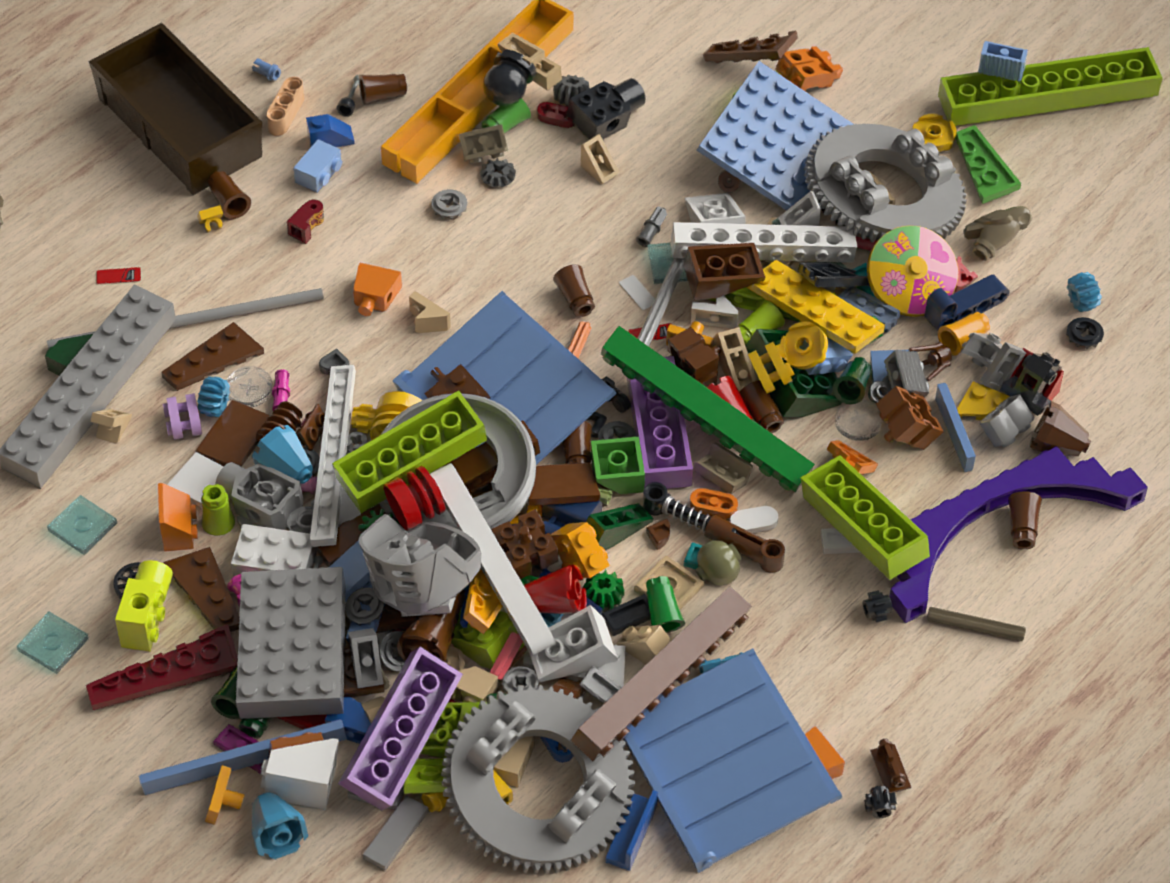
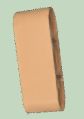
[267,76,305,136]

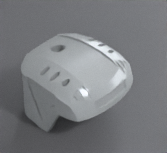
[359,514,481,614]

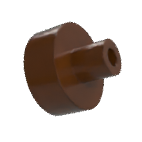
[718,170,740,193]

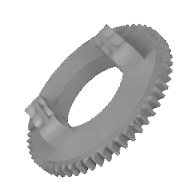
[804,124,967,243]
[441,685,635,874]

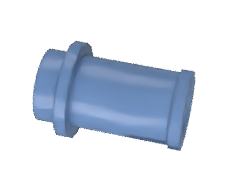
[252,58,281,81]

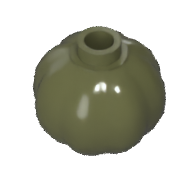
[695,541,742,586]

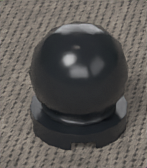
[483,49,536,106]

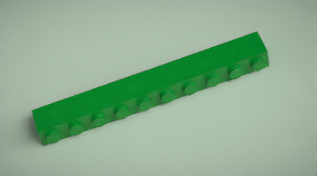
[601,326,815,493]

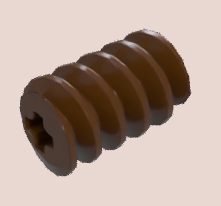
[256,401,303,443]

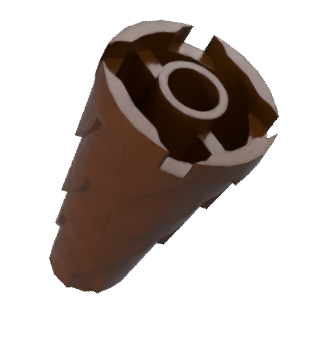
[397,589,465,662]

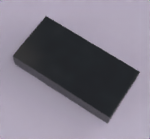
[601,594,651,637]

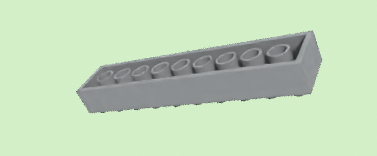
[0,284,176,489]

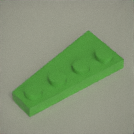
[955,125,1021,204]

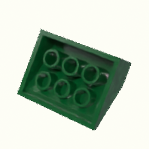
[745,329,845,418]

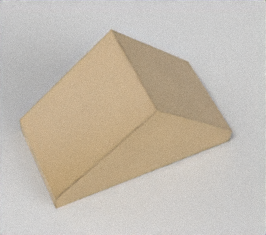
[581,134,620,184]

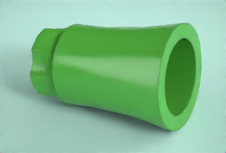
[481,98,531,134]

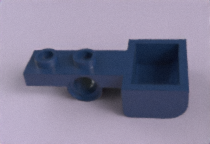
[534,501,602,572]

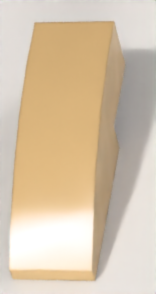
[498,33,562,91]

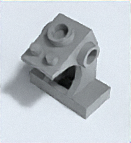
[961,332,1026,391]

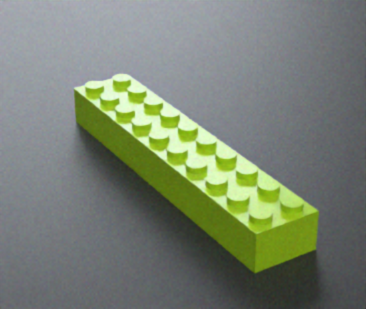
[938,47,1163,126]

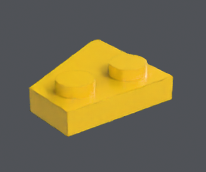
[957,381,1010,420]

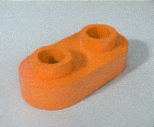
[690,488,738,519]

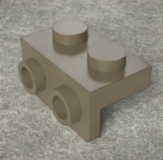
[459,124,508,164]
[693,442,753,494]

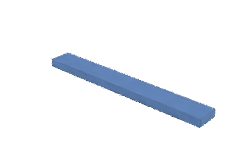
[139,720,347,795]

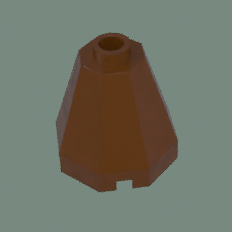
[1030,401,1091,456]

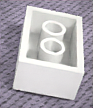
[231,524,317,577]

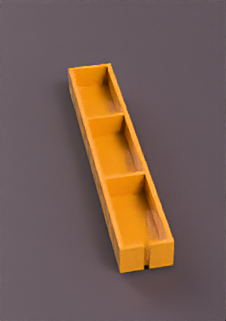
[381,0,574,184]

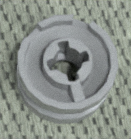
[503,666,539,694]

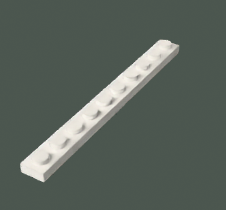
[310,365,356,547]

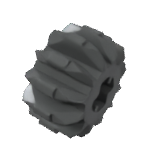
[553,74,590,107]

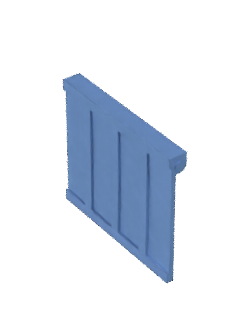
[392,291,616,465]
[623,648,842,873]

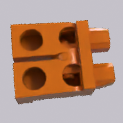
[775,46,843,92]

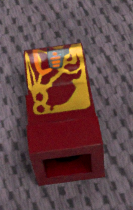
[287,199,324,244]

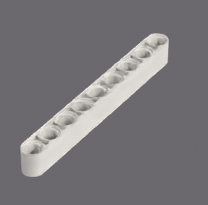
[430,463,555,656]

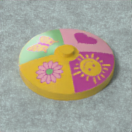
[867,226,958,317]

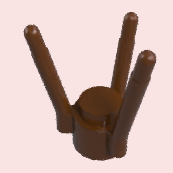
[908,342,952,382]

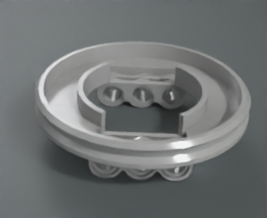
[379,394,536,529]

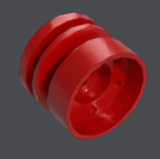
[383,465,446,531]

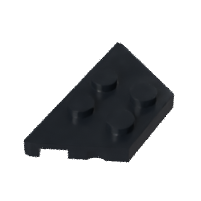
[798,262,870,290]

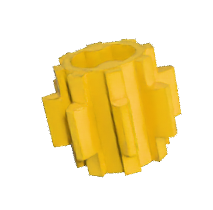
[351,404,376,434]

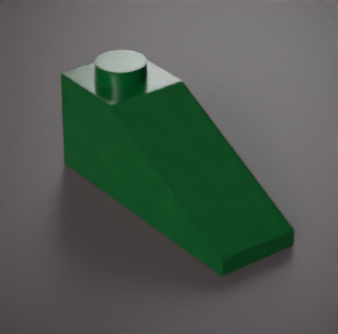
[586,503,654,550]

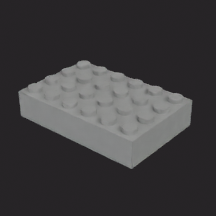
[236,567,346,719]

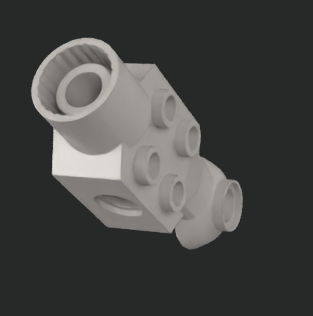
[215,462,314,534]

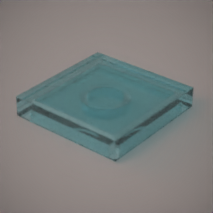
[47,495,117,555]
[17,611,89,674]

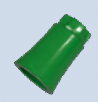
[646,576,686,633]

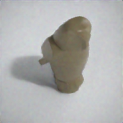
[963,206,1032,261]

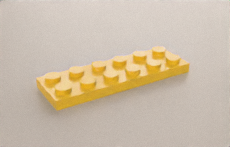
[746,260,885,354]

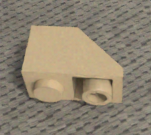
[616,625,672,664]
[450,666,498,703]

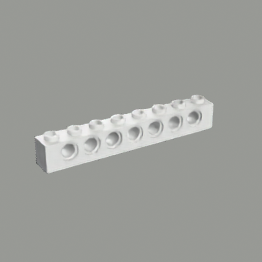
[671,222,857,263]

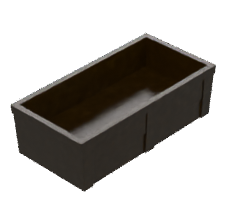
[88,22,263,196]

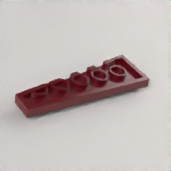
[86,624,238,711]

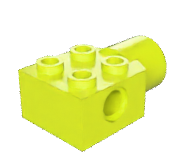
[115,560,173,652]

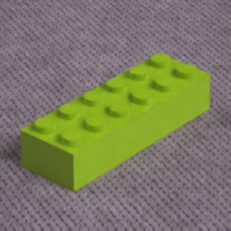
[332,391,487,513]
[801,455,930,580]

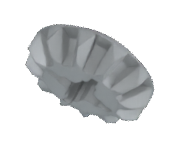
[431,189,467,219]

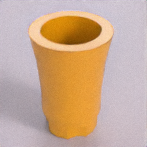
[938,312,990,356]

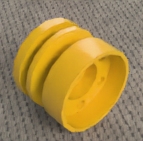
[370,391,422,440]

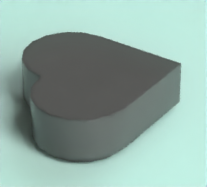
[319,348,350,375]

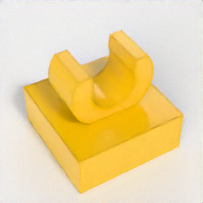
[197,205,223,232]

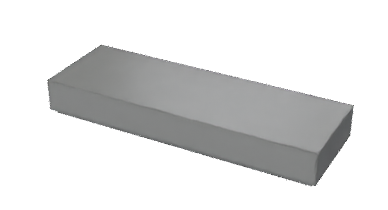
[363,795,429,871]

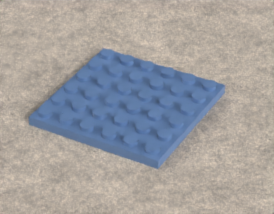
[696,61,854,211]

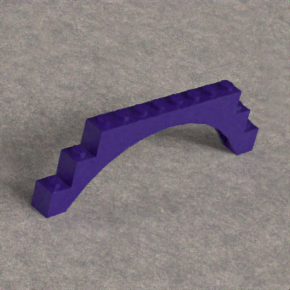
[889,447,1148,624]

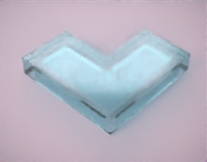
[648,243,688,284]

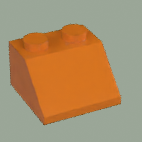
[158,483,198,552]

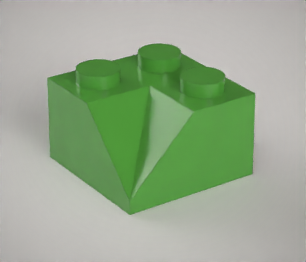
[591,436,645,494]

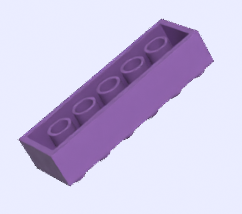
[627,356,693,489]
[338,647,463,811]

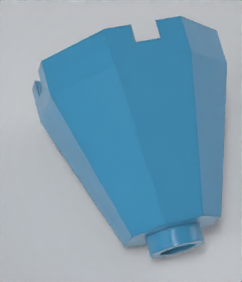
[252,425,313,484]
[252,792,308,859]

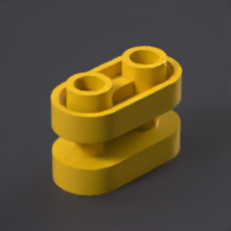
[748,342,795,393]

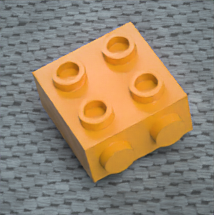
[550,522,610,578]

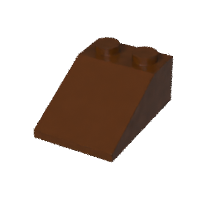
[683,242,765,300]

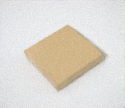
[634,555,704,610]

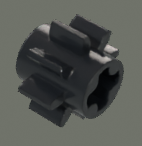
[862,590,893,623]
[864,786,897,818]

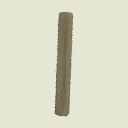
[927,607,1026,641]

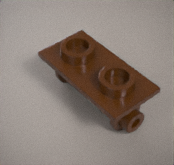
[296,404,325,451]
[870,738,911,793]

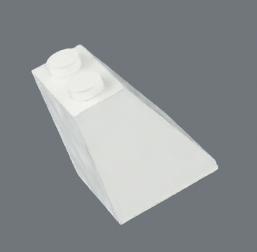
[261,738,339,810]

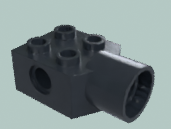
[566,78,646,140]

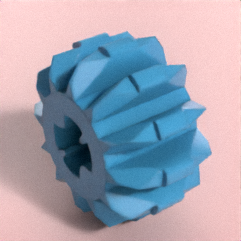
[1067,272,1102,312]
[197,376,230,417]

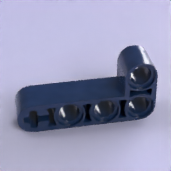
[924,274,1010,331]

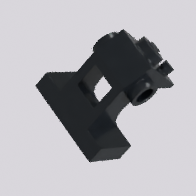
[1000,352,1062,416]

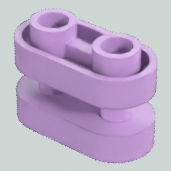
[163,393,202,440]

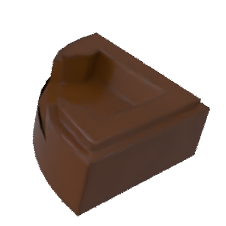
[646,519,670,550]

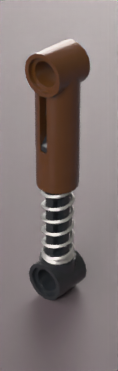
[643,482,785,573]

